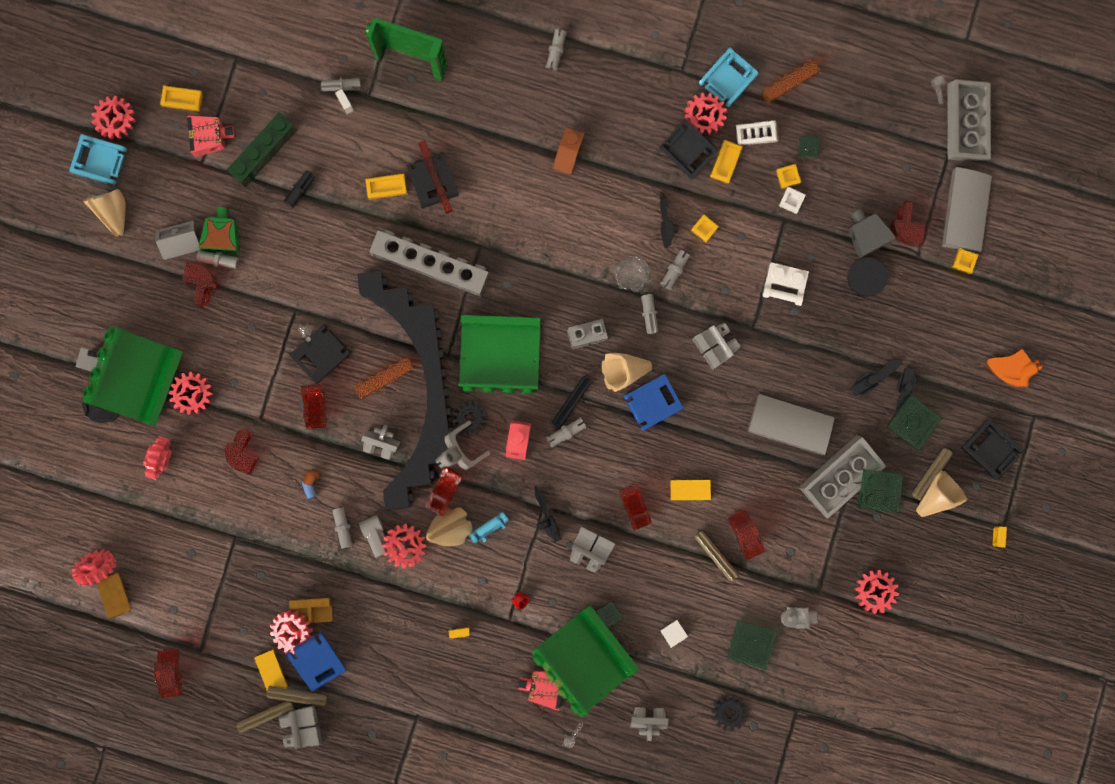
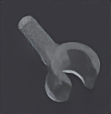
[931,75,945,104]
[298,323,313,342]
[562,722,584,748]

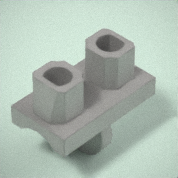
[362,424,401,460]
[781,607,818,629]
[631,707,668,741]

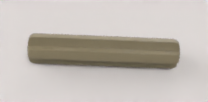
[912,448,953,500]
[694,531,739,582]
[266,686,327,707]
[236,701,294,733]

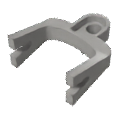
[436,420,490,470]

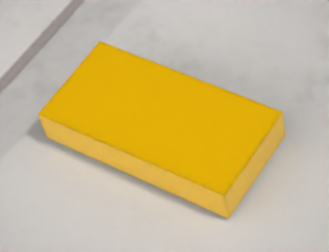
[160,86,203,112]
[710,140,743,184]
[365,173,407,199]
[670,480,711,500]
[254,649,289,689]

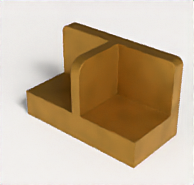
[95,573,132,619]
[289,597,333,624]

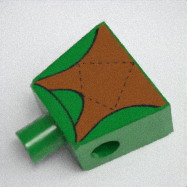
[199,207,240,254]

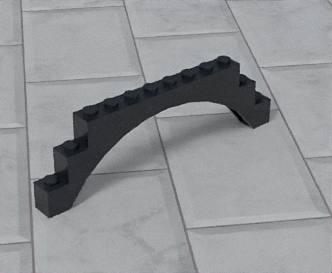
[357,271,453,510]

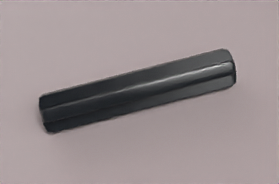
[552,376,592,428]

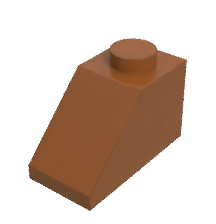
[553,127,584,175]

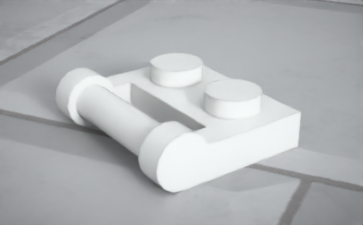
[762,263,809,306]

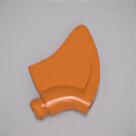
[987,349,1043,387]

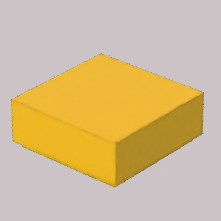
[776,164,801,189]
[691,215,719,242]
[952,248,978,274]
[992,527,1007,547]
[449,627,471,639]

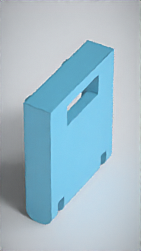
[699,48,759,108]
[69,134,127,186]
[469,512,509,543]

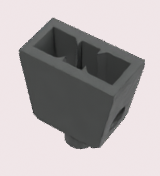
[849,208,896,259]

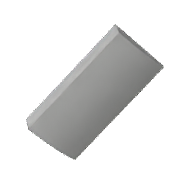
[948,80,991,161]
[942,167,992,252]
[747,394,834,455]
[798,435,886,519]

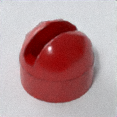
[512,592,529,610]

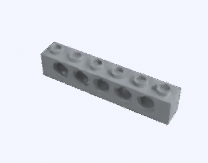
[369,229,489,297]

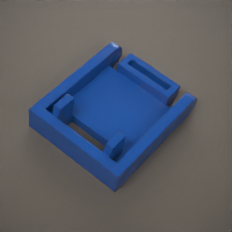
[623,374,684,431]
[286,632,346,691]

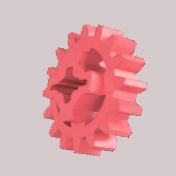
[684,93,727,136]
[91,96,136,139]
[168,372,213,415]
[143,436,172,480]
[382,524,426,568]
[71,549,116,586]
[854,570,899,614]
[270,610,313,654]

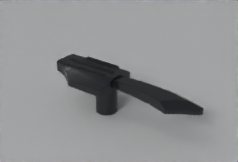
[660,192,679,248]
[850,360,902,396]
[896,367,917,426]
[534,486,562,542]

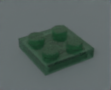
[886,395,942,450]
[858,469,904,513]
[727,620,777,670]

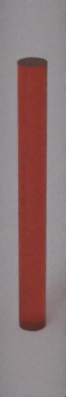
[418,141,453,214]

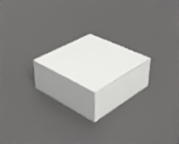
[335,89,354,114]
[779,187,805,214]
[660,620,688,648]

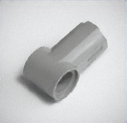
[359,515,387,558]

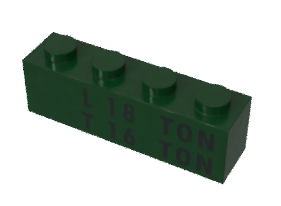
[227,112,297,188]

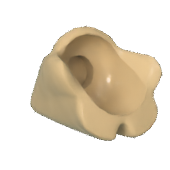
[83,189,126,237]
[602,353,652,392]
[916,470,968,517]
[426,507,473,547]

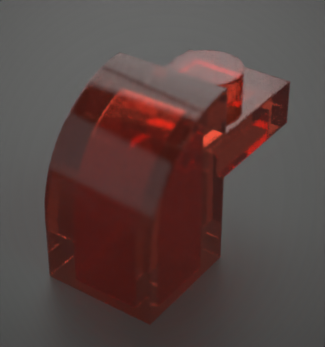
[890,201,926,247]
[182,262,217,308]
[301,384,327,429]
[225,428,259,475]
[425,466,463,516]
[619,484,652,531]
[727,510,765,560]
[154,648,183,698]

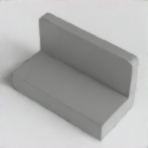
[155,220,200,260]

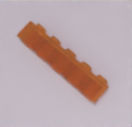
[761,60,820,104]
[354,357,414,399]

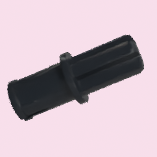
[283,171,315,208]

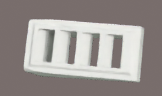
[736,120,778,145]

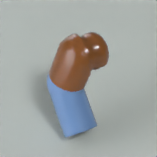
[302,469,320,499]

